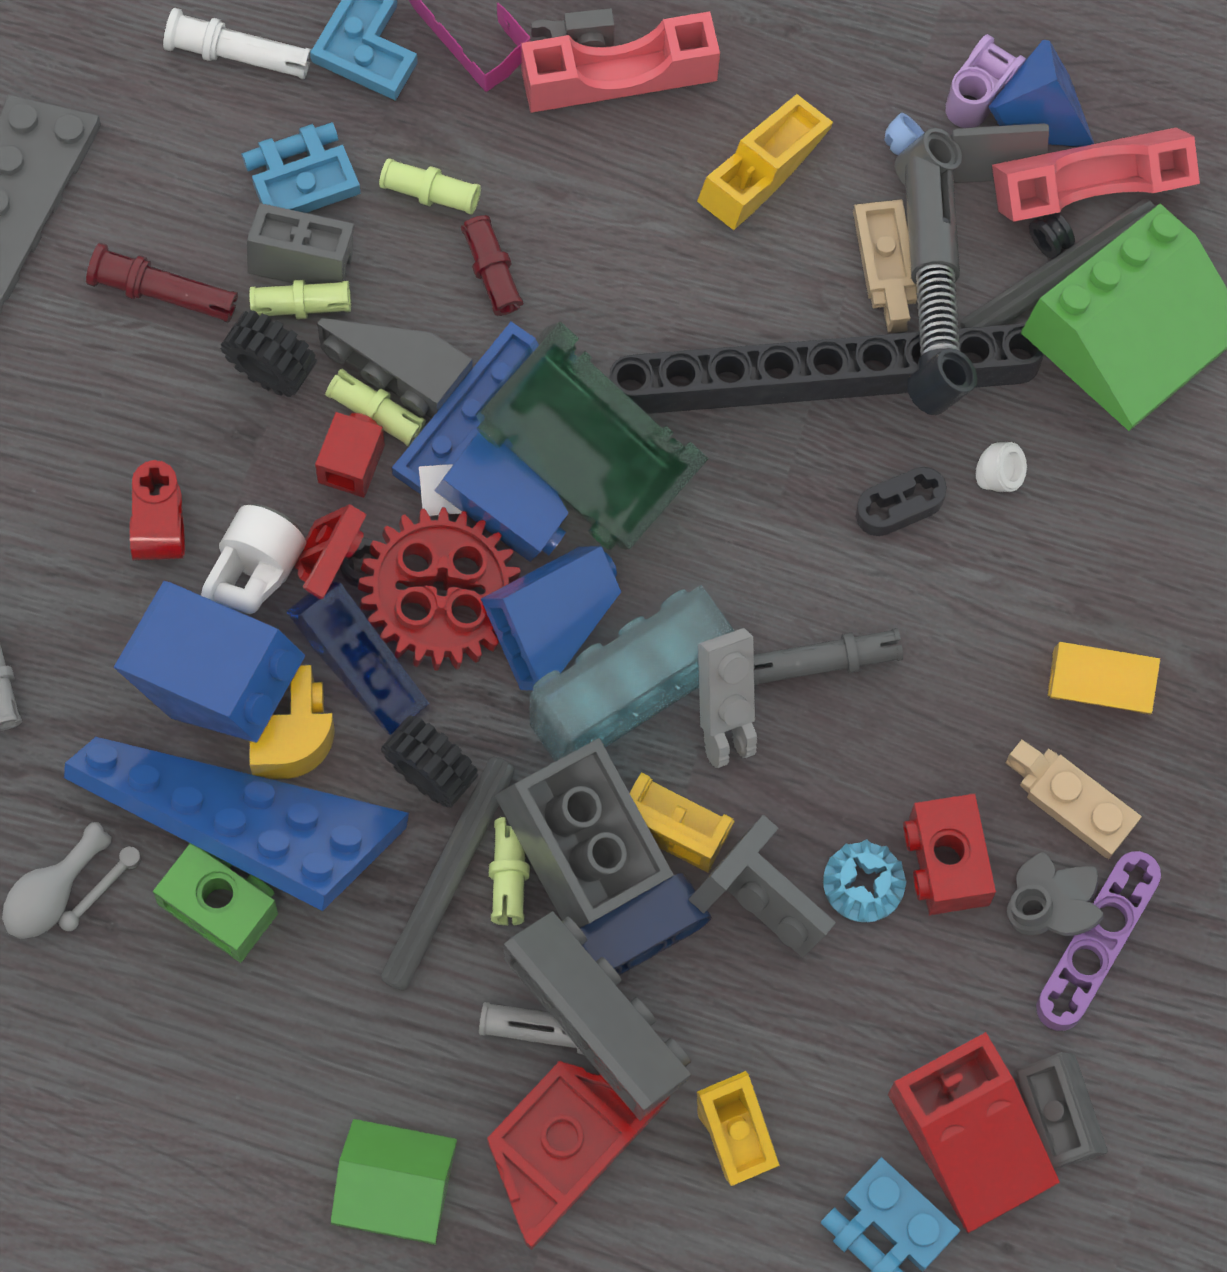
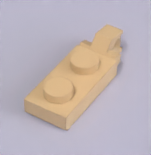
[853,199,917,333]
[1006,740,1142,859]

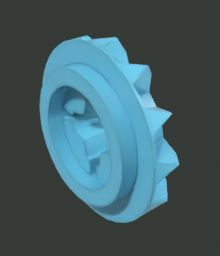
[823,839,907,922]

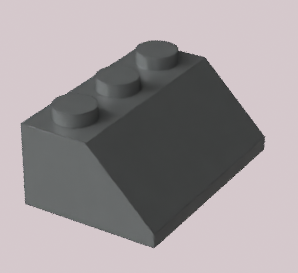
[494,738,674,927]

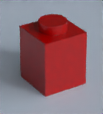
[315,412,385,498]

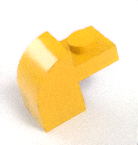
[250,665,335,779]

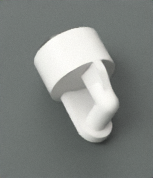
[201,504,306,614]

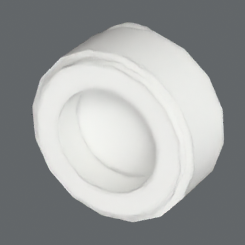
[976,442,1027,492]

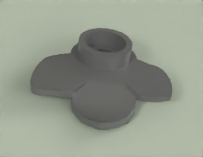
[1007,852,1104,936]

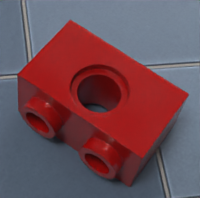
[903,794,996,915]

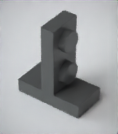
[688,814,836,958]

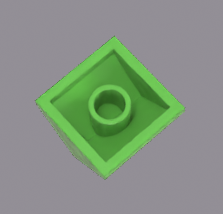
[331,1119,457,1245]

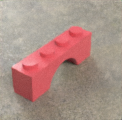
[521,11,720,113]
[992,128,1200,222]

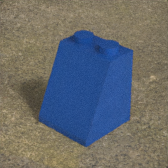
[113,581,306,743]

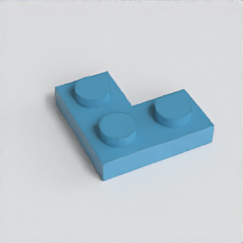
[310,0,418,101]

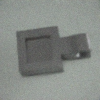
[531,8,614,47]

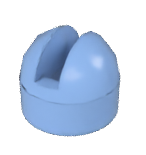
[884,113,924,155]

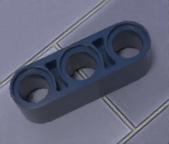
[580,873,712,976]

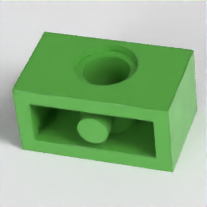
[153,843,278,963]

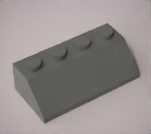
[504,911,691,1121]

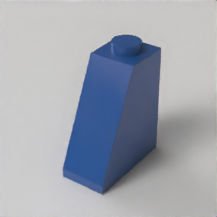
[434,402,568,562]
[481,546,621,691]

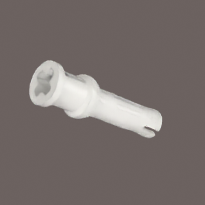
[163,8,311,79]

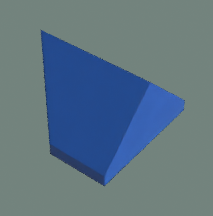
[988,40,1095,147]

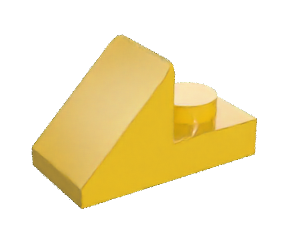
[697,1071,780,1186]

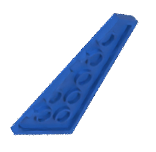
[64,737,409,911]

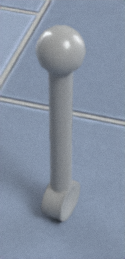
[58,846,141,931]

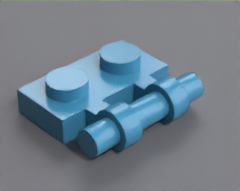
[241,122,361,213]
[821,1157,960,1272]

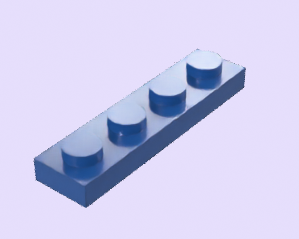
[392,322,550,494]

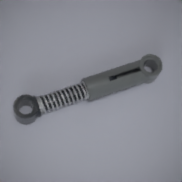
[894,127,977,416]

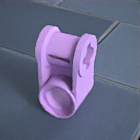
[946,34,1027,128]

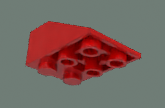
[888,1032,1060,1234]

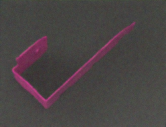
[408,0,530,92]

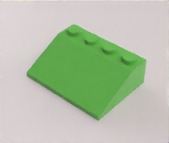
[1021,204,1227,431]

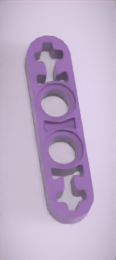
[1036,851,1161,1031]

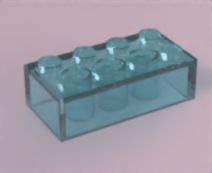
[530,585,734,761]

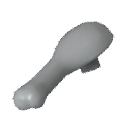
[2,822,112,939]

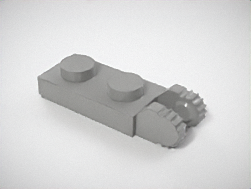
[698,628,757,768]

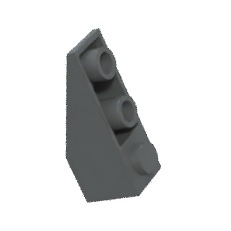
[317,318,473,419]

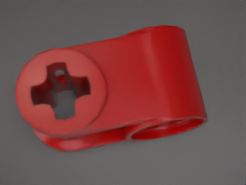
[130,460,185,561]

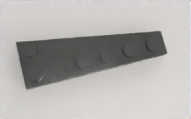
[0,95,101,314]

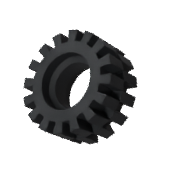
[220,310,317,397]
[381,715,479,808]

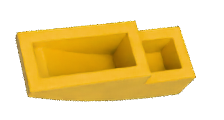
[697,94,833,230]

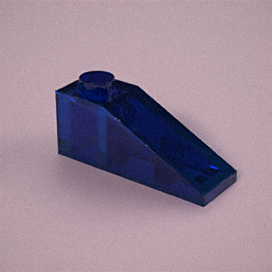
[286,582,430,735]

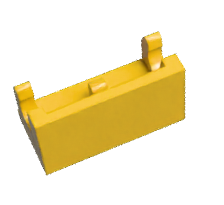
[1048,642,1160,715]
[630,772,734,873]

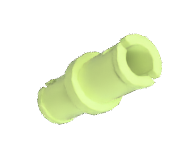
[379,158,481,214]
[250,280,351,319]
[325,369,426,447]
[489,817,530,926]

